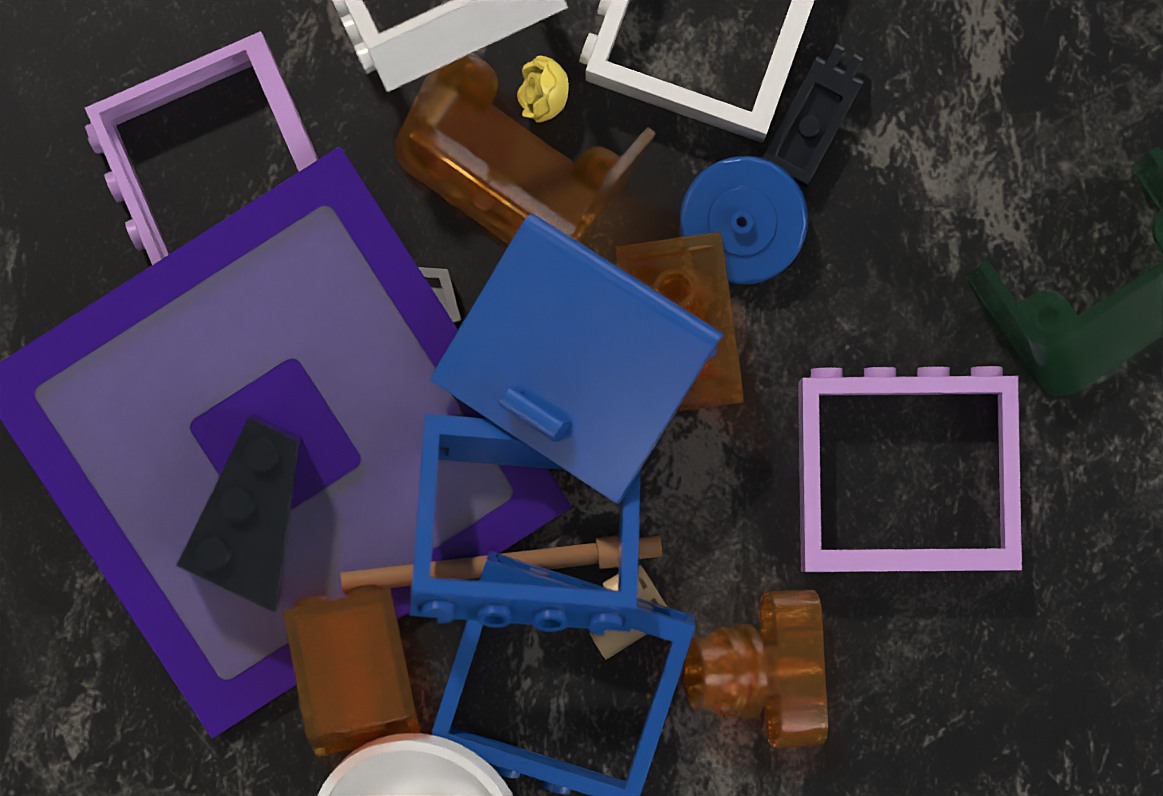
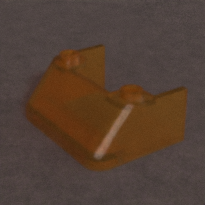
[394,53,656,244]

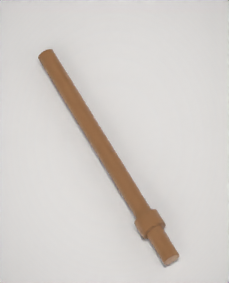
[340,535,662,594]

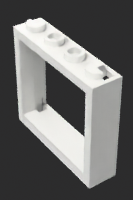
[332,0,568,92]
[579,0,814,143]

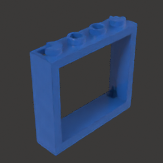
[409,414,640,635]
[431,551,696,796]

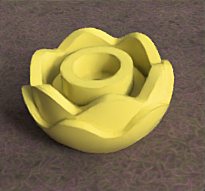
[517,56,569,123]

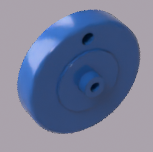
[680,156,808,284]

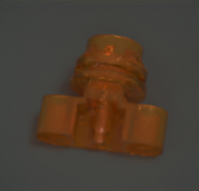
[683,589,828,748]

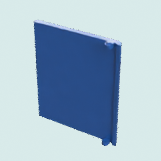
[429,213,724,504]

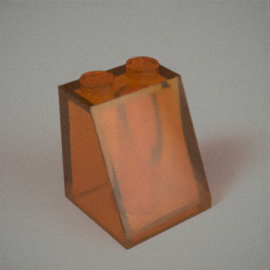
[283,584,421,758]

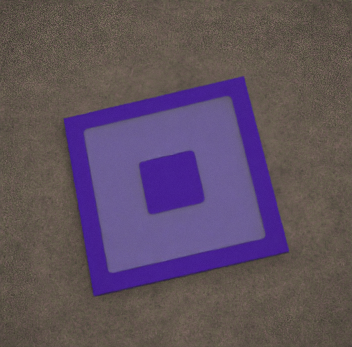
[0,146,572,739]

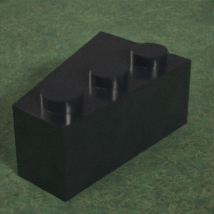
[176,414,301,613]

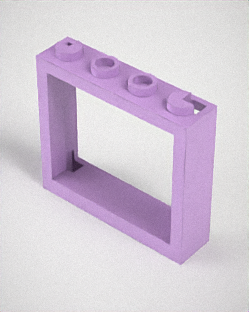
[84,31,318,265]
[798,366,1022,572]

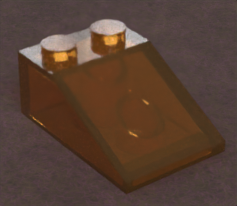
[615,232,744,412]

